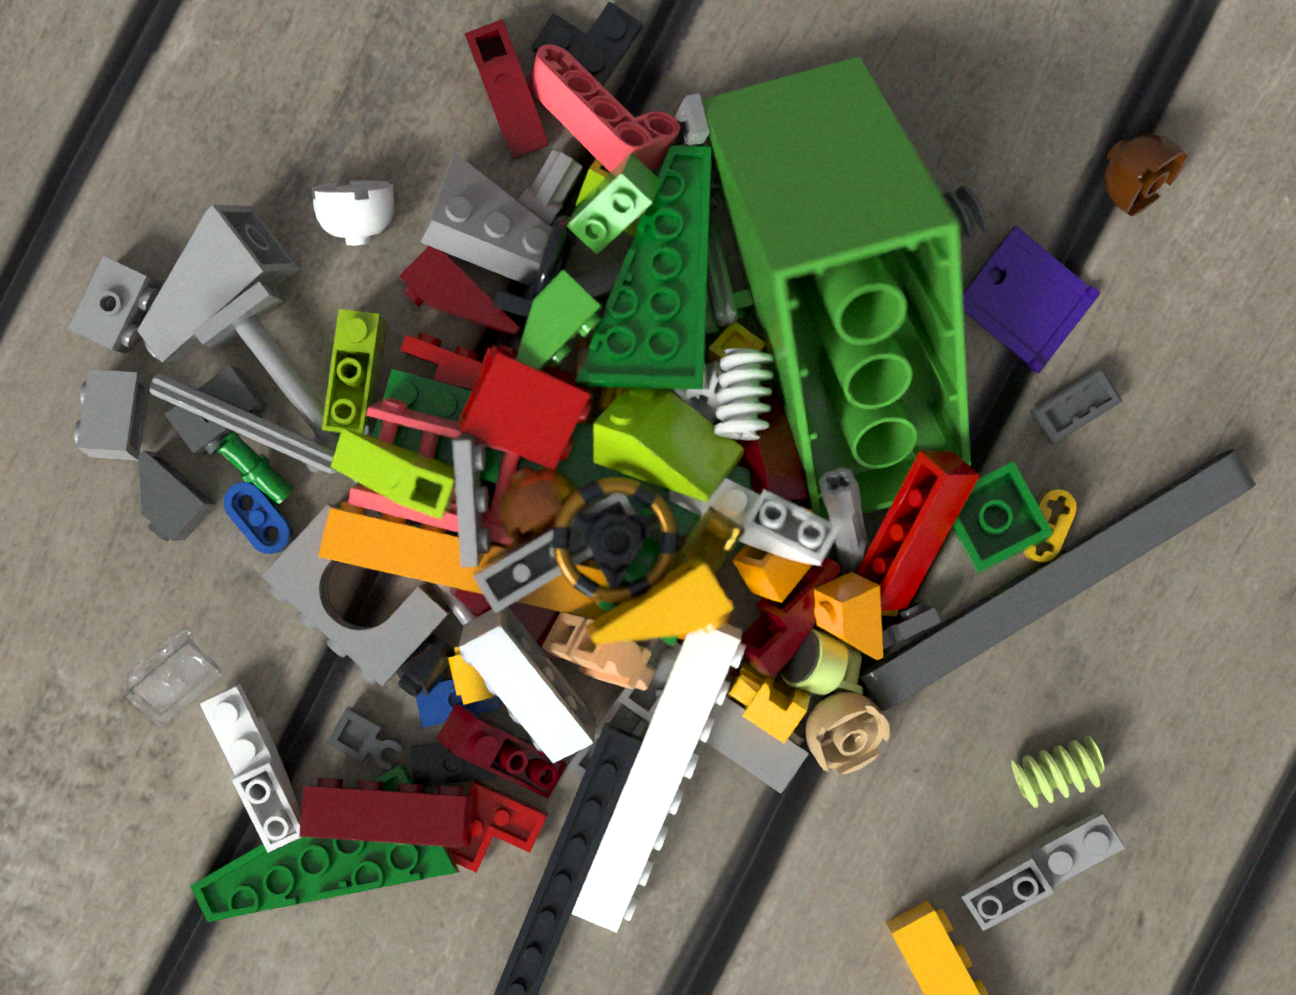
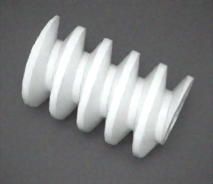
[714,348,774,440]

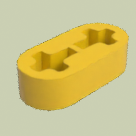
[1023,489,1077,562]

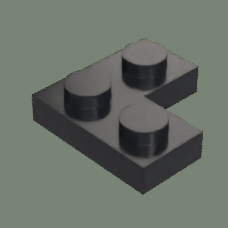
[532,1,643,87]

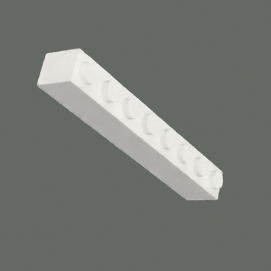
[572,622,746,933]

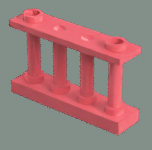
[348,398,520,545]

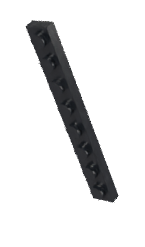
[494,723,643,995]

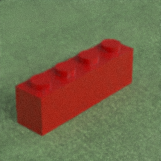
[856,451,980,611]

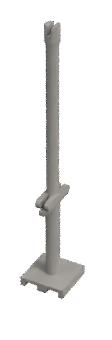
[192,281,478,626]

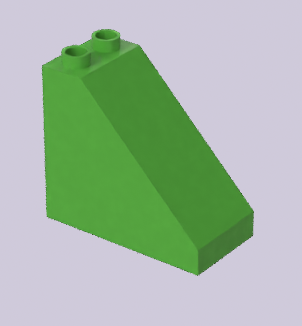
[702,56,971,522]

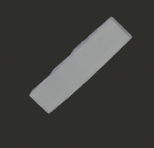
[567,639,681,778]

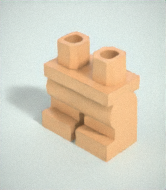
[542,612,656,691]

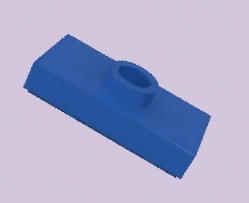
[415,678,502,728]

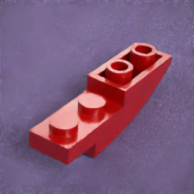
[400,332,561,391]

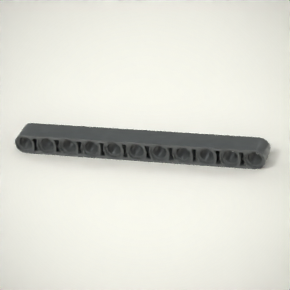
[859,449,1256,711]

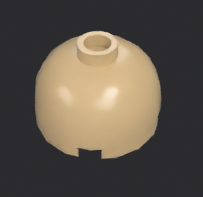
[806,692,890,774]

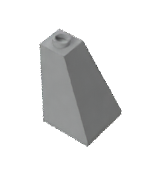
[137,205,300,363]

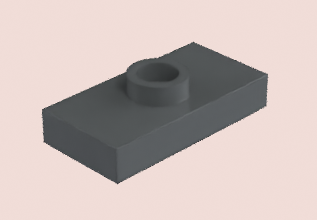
[1030,367,1123,444]

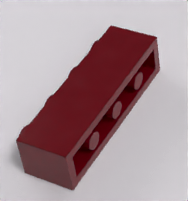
[299,778,475,848]

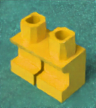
[729,663,811,744]

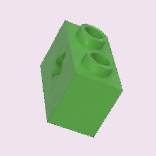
[566,153,661,254]

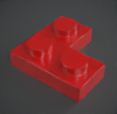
[447,781,548,873]

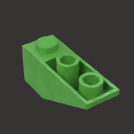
[516,270,603,371]

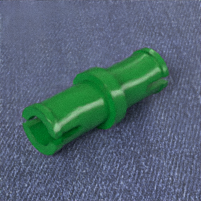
[216,431,293,505]

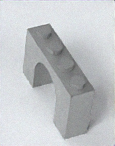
[261,504,452,686]

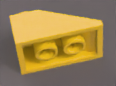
[585,557,733,644]

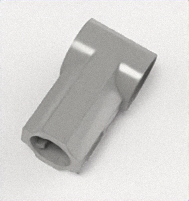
[518,150,583,228]

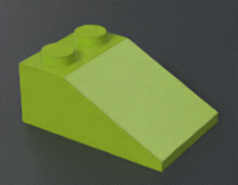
[594,387,744,503]

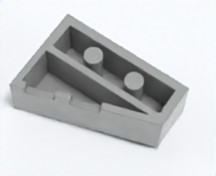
[420,152,552,285]

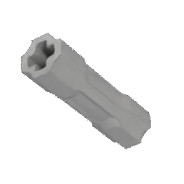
[819,467,871,574]

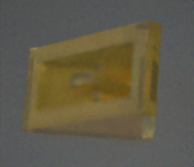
[668,506,746,577]

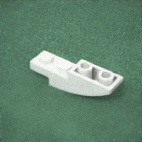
[669,478,841,566]
[200,684,301,852]

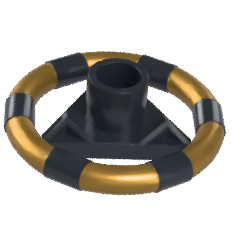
[552,477,678,603]

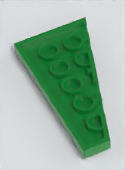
[575,146,712,390]
[190,764,460,922]

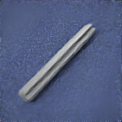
[149,374,337,474]

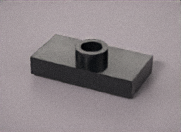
[410,742,496,786]

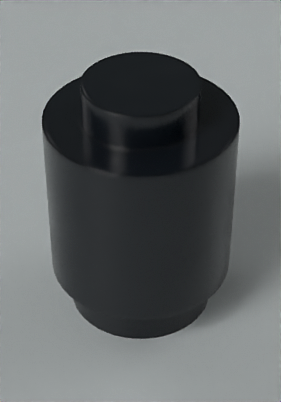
[396,635,455,697]

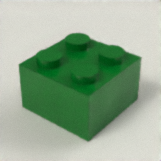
[951,461,1054,575]

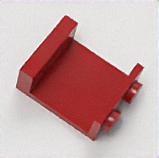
[458,345,591,470]

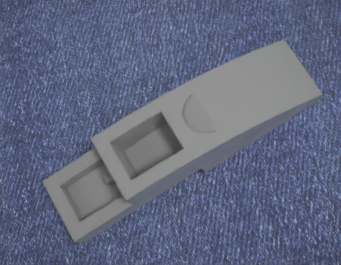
[961,809,1125,931]

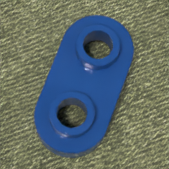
[224,482,293,554]

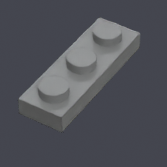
[453,433,491,567]

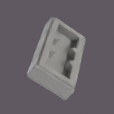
[674,93,710,146]

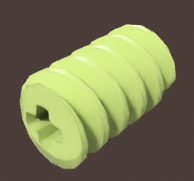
[1011,735,1105,808]

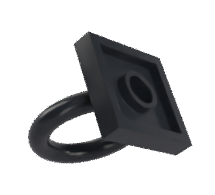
[493,215,573,317]

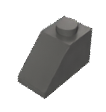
[138,451,216,541]

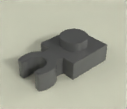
[882,602,941,649]
[326,706,405,771]

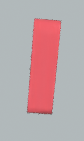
[528,44,680,172]

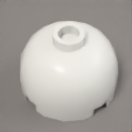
[312,180,394,245]

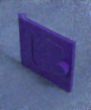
[962,226,1100,373]

